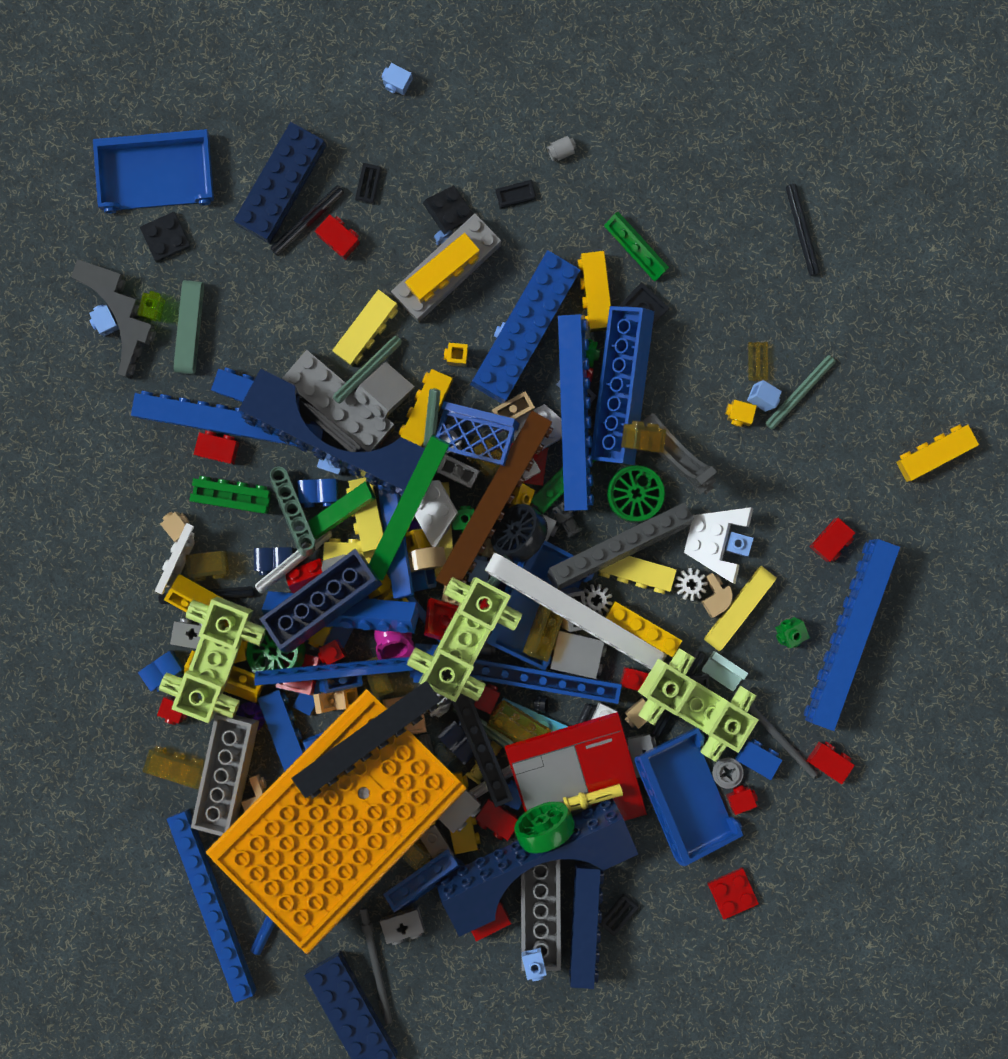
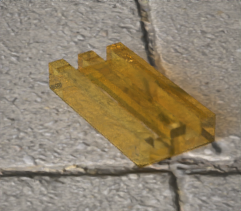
[748,342,768,381]

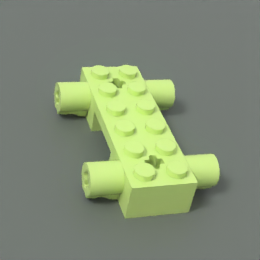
[406,577,522,702]
[159,597,267,723]
[638,648,758,762]

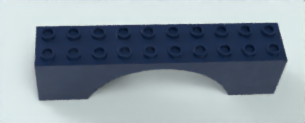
[239,369,425,498]
[436,798,638,937]

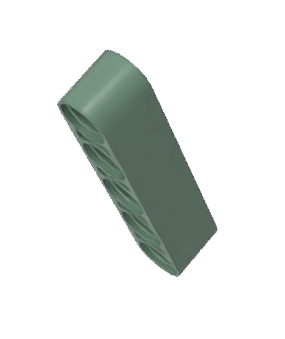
[174,280,204,374]
[270,466,315,557]

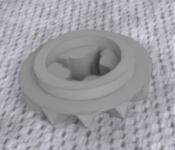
[712,757,743,789]

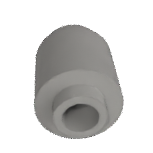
[547,136,577,161]

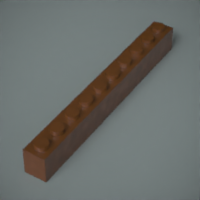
[436,411,554,587]

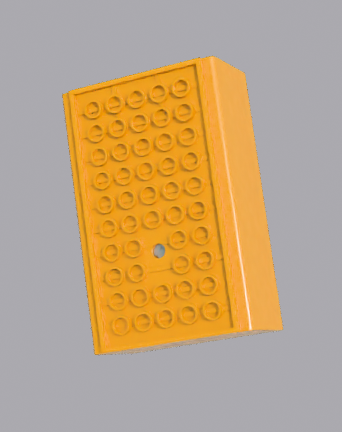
[206,689,467,955]

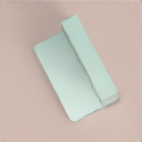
[702,651,748,691]

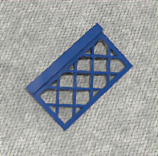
[436,401,520,466]
[383,849,465,912]

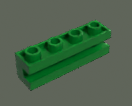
[189,476,272,514]

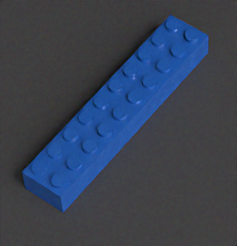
[804,539,900,731]

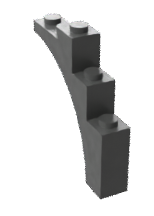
[71,259,156,379]
[639,413,717,495]

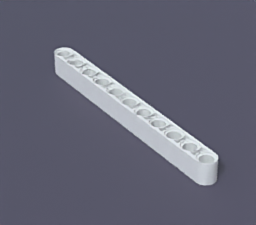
[484,553,667,670]

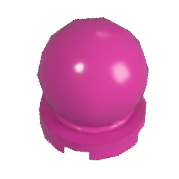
[374,630,415,660]

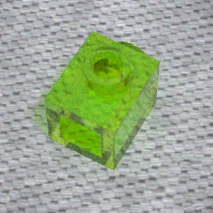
[137,291,166,322]

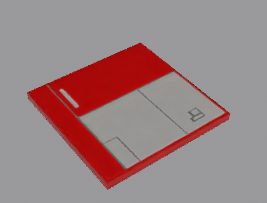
[504,712,647,821]

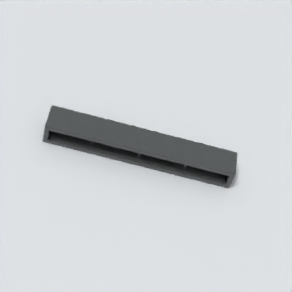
[547,502,694,590]

